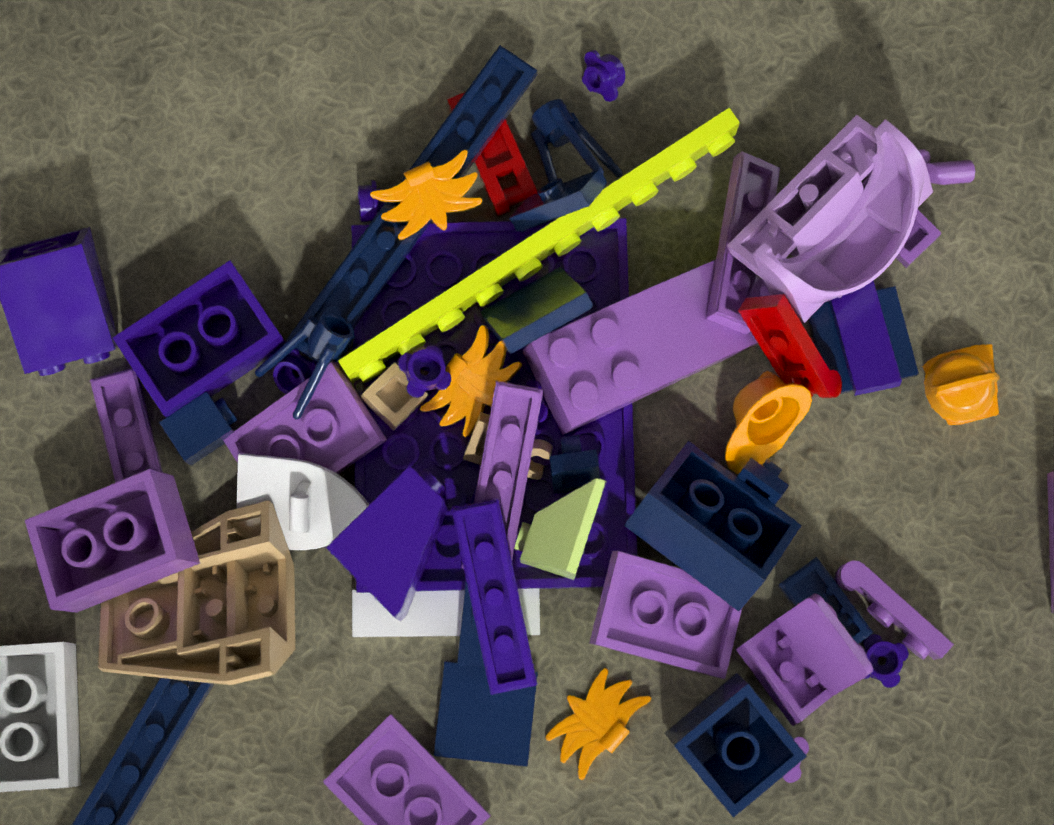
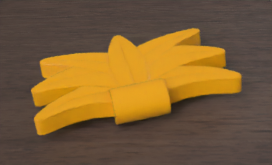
[370,150,482,240]
[420,325,522,437]
[545,668,652,780]

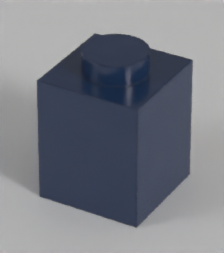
[159,392,238,466]

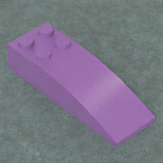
[522,260,808,435]

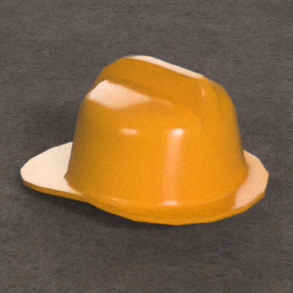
[922,344,1000,425]
[725,371,812,474]

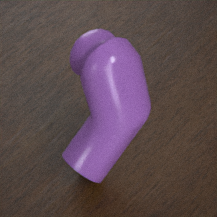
[918,149,975,185]

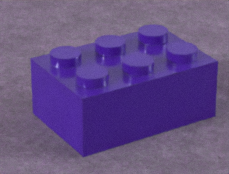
[113,260,286,417]

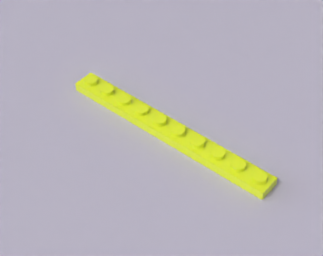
[338,107,740,383]

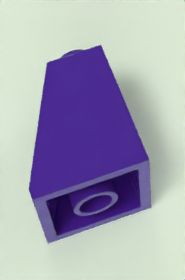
[0,227,117,376]
[326,465,448,622]

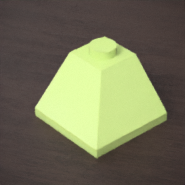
[514,478,606,580]

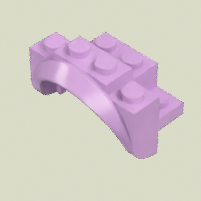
[727,115,933,323]

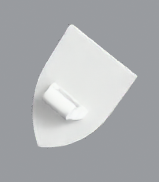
[237,453,369,550]

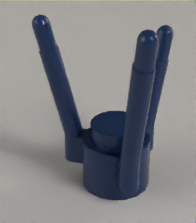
[531,99,623,182]
[255,313,355,420]

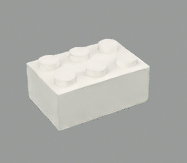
[0,642,81,792]

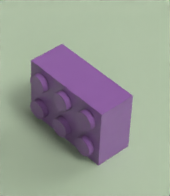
[25,469,200,613]

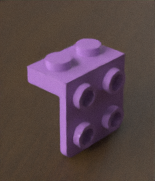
[736,594,873,726]

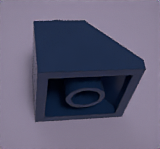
[665,673,807,818]

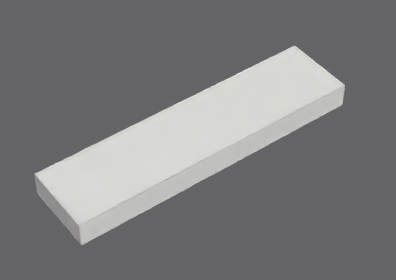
[352,589,540,637]

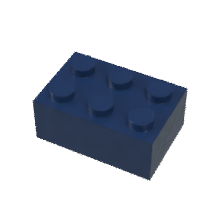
[624,441,802,612]

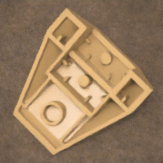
[98,500,295,685]

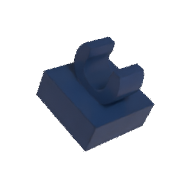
[549,434,600,494]
[737,458,789,505]

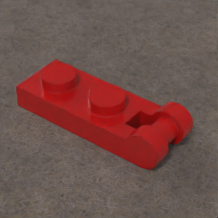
[447,91,537,217]
[738,294,842,398]

